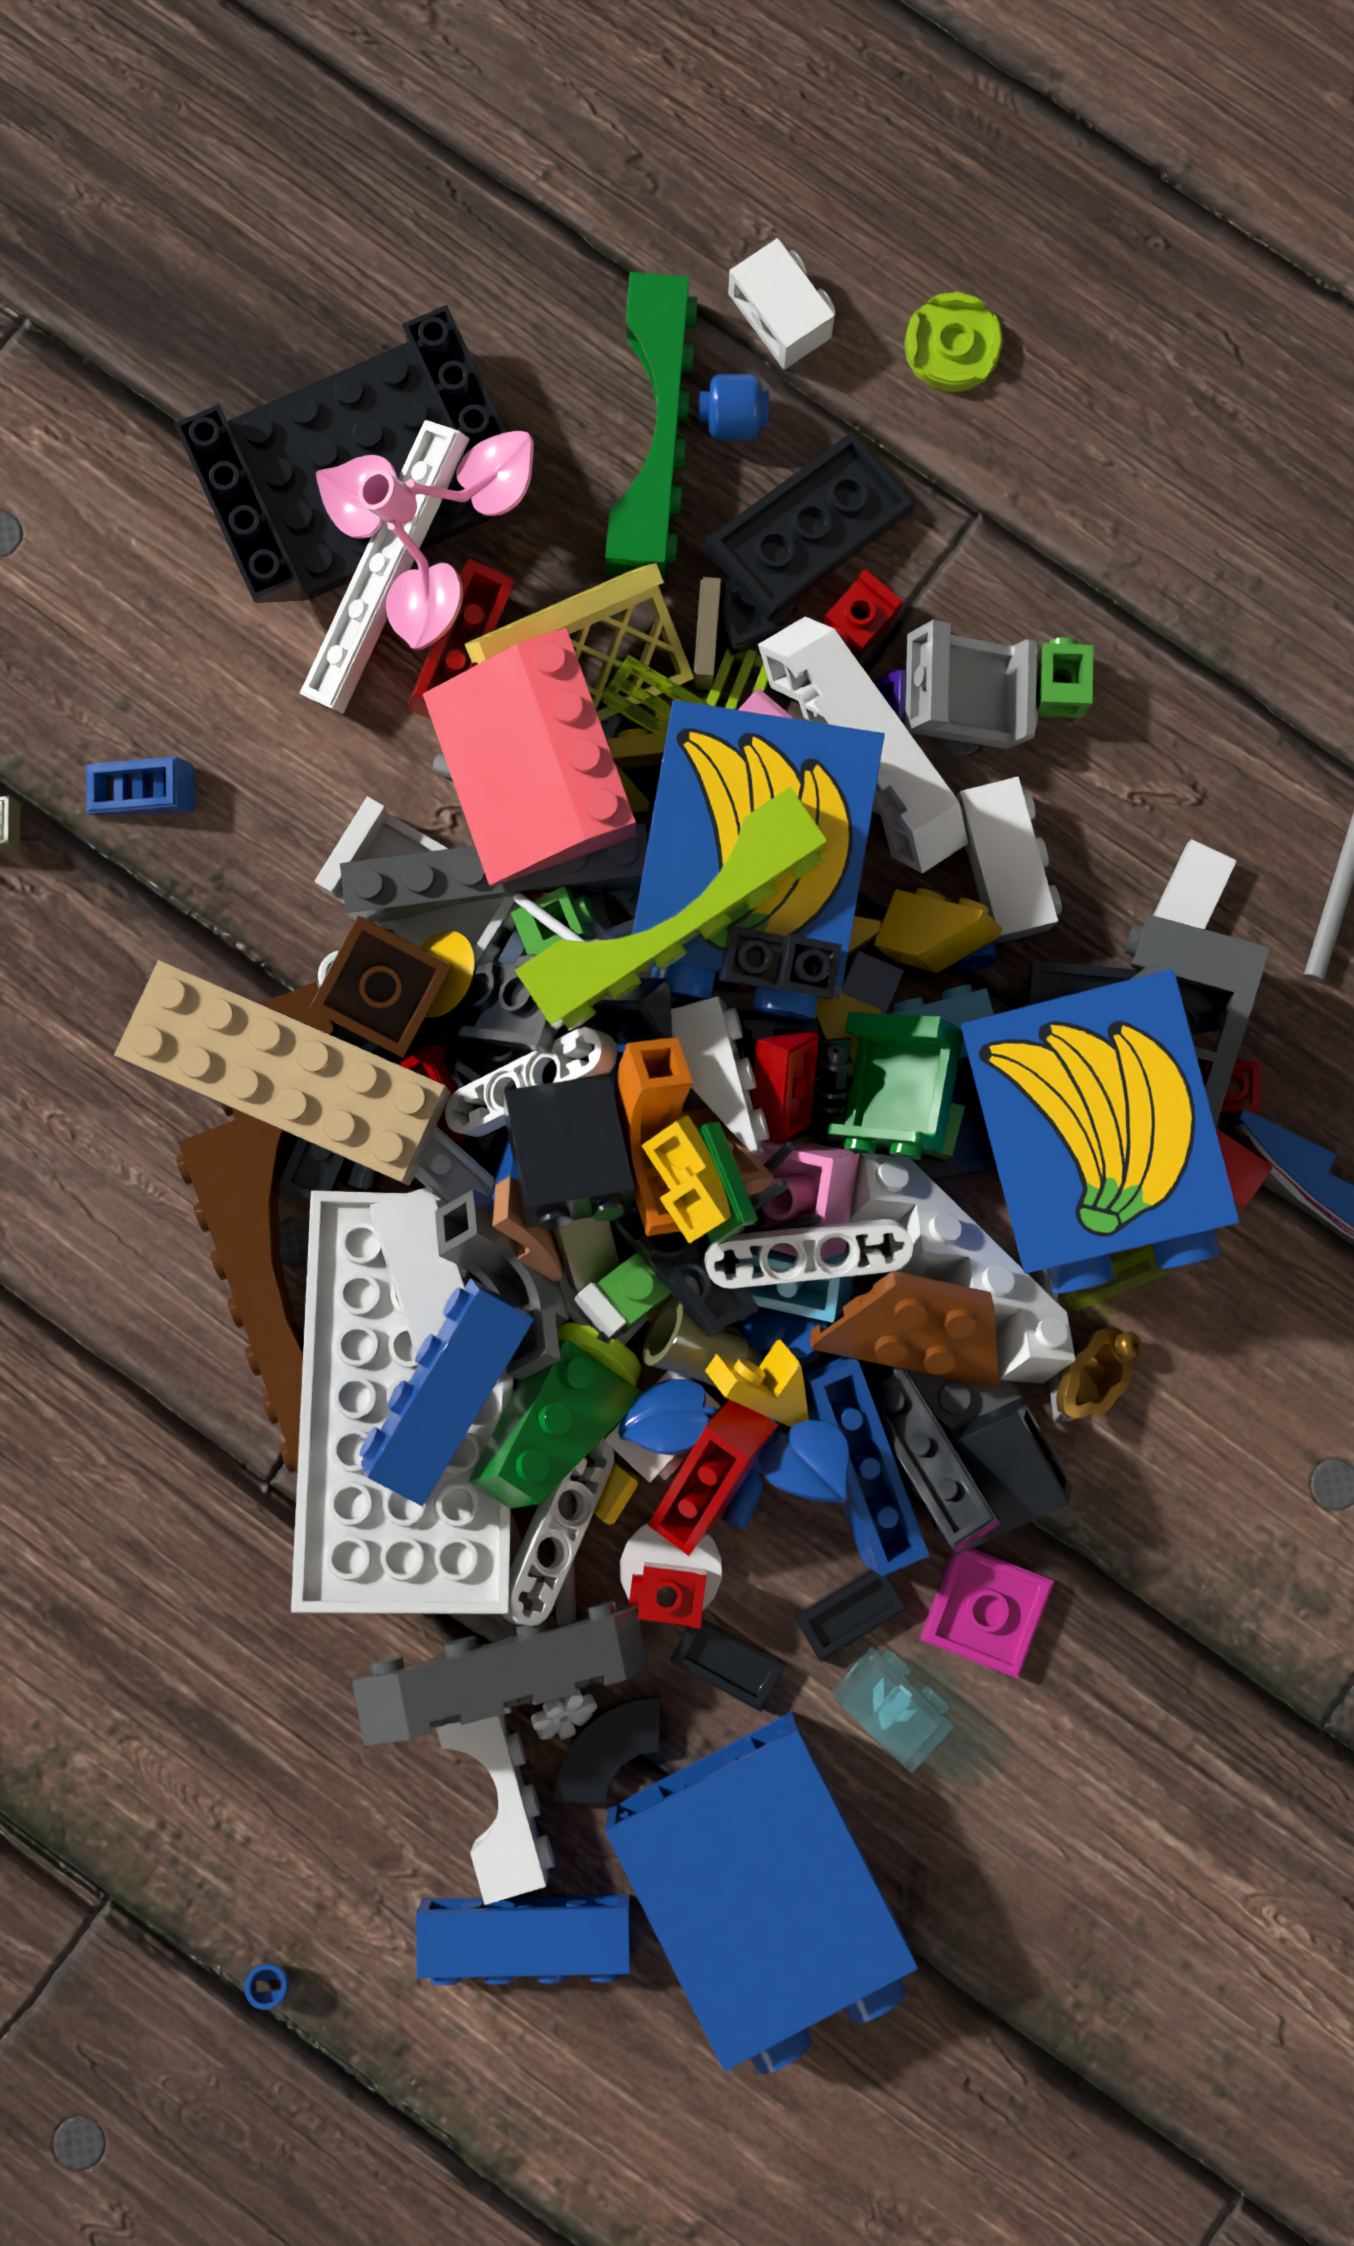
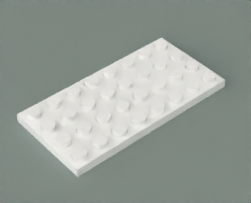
[291,1191,513,1614]

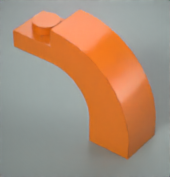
[615,1037,693,1236]

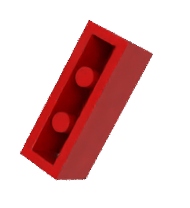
[406,558,515,720]
[648,1400,778,1556]

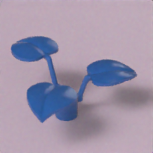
[618,1306,850,1503]

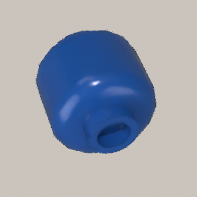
[699,374,769,442]

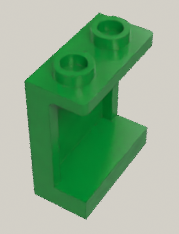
[828,1012,963,1159]

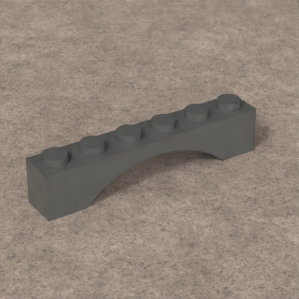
[340,823,648,923]

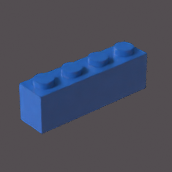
[360,1278,534,1507]
[802,1355,929,1576]
[416,1894,631,1986]

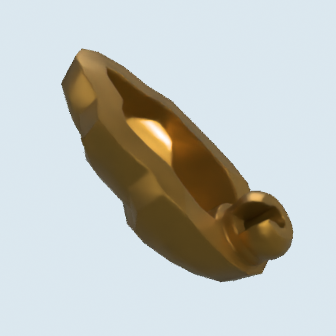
[1056,1327,1142,1419]

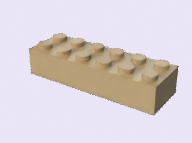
[114,960,452,1186]

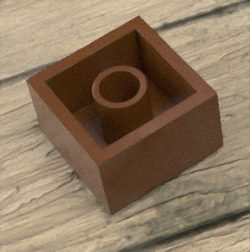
[309,914,452,1058]

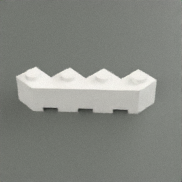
[758,617,969,873]
[849,1154,1075,1383]

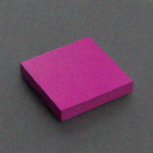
[920,1548,1054,1679]

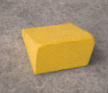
[594,1462,639,1525]

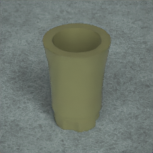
[643,1298,763,1389]

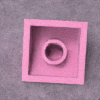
[749,1139,860,1260]

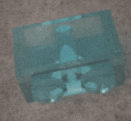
[831,1645,954,1773]

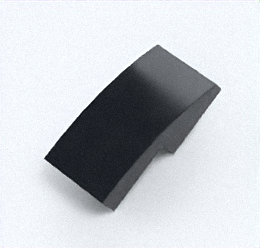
[719,925,842,999]

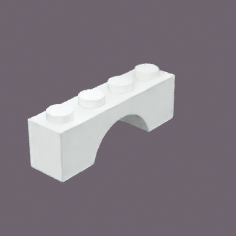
[436,1707,555,1905]

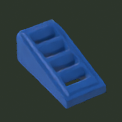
[86,756,195,815]

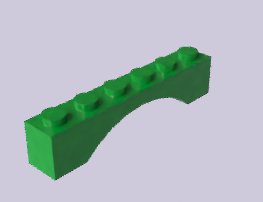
[605,272,698,580]

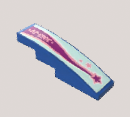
[1227,1109,1354,1239]

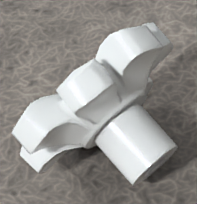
[531,1689,597,1740]

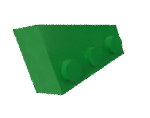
[468,1338,642,1509]

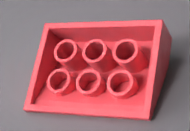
[423,628,636,887]

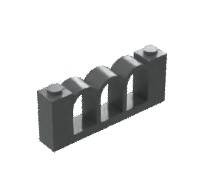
[1124,914,1271,1128]

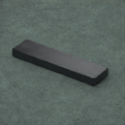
[860,1361,1002,1552]

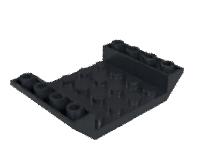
[174,305,507,603]

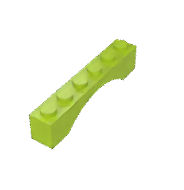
[515,786,827,1030]

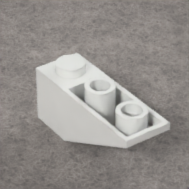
[671,996,769,1156]

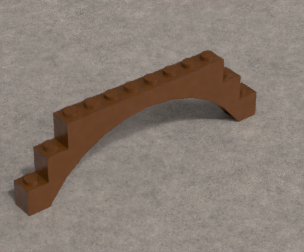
[176,982,525,1569]

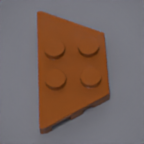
[809,1271,999,1388]

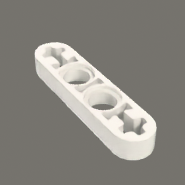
[445,1027,617,1137]
[704,1219,913,1288]
[502,1438,614,1626]

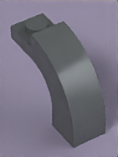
[435,1189,569,1380]

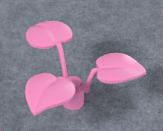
[316,431,534,650]

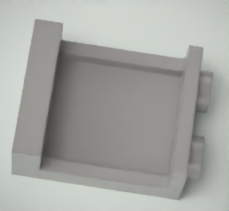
[905,620,1040,749]

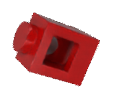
[823,569,903,660]
[629,1562,707,1628]

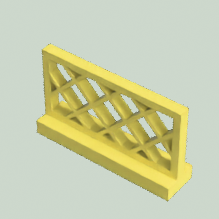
[465,563,694,721]

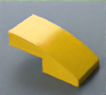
[641,1115,731,1243]

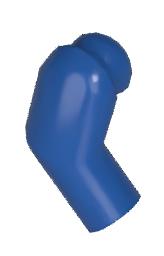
[722,1468,763,1530]

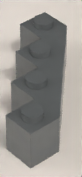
[352,1601,649,1746]

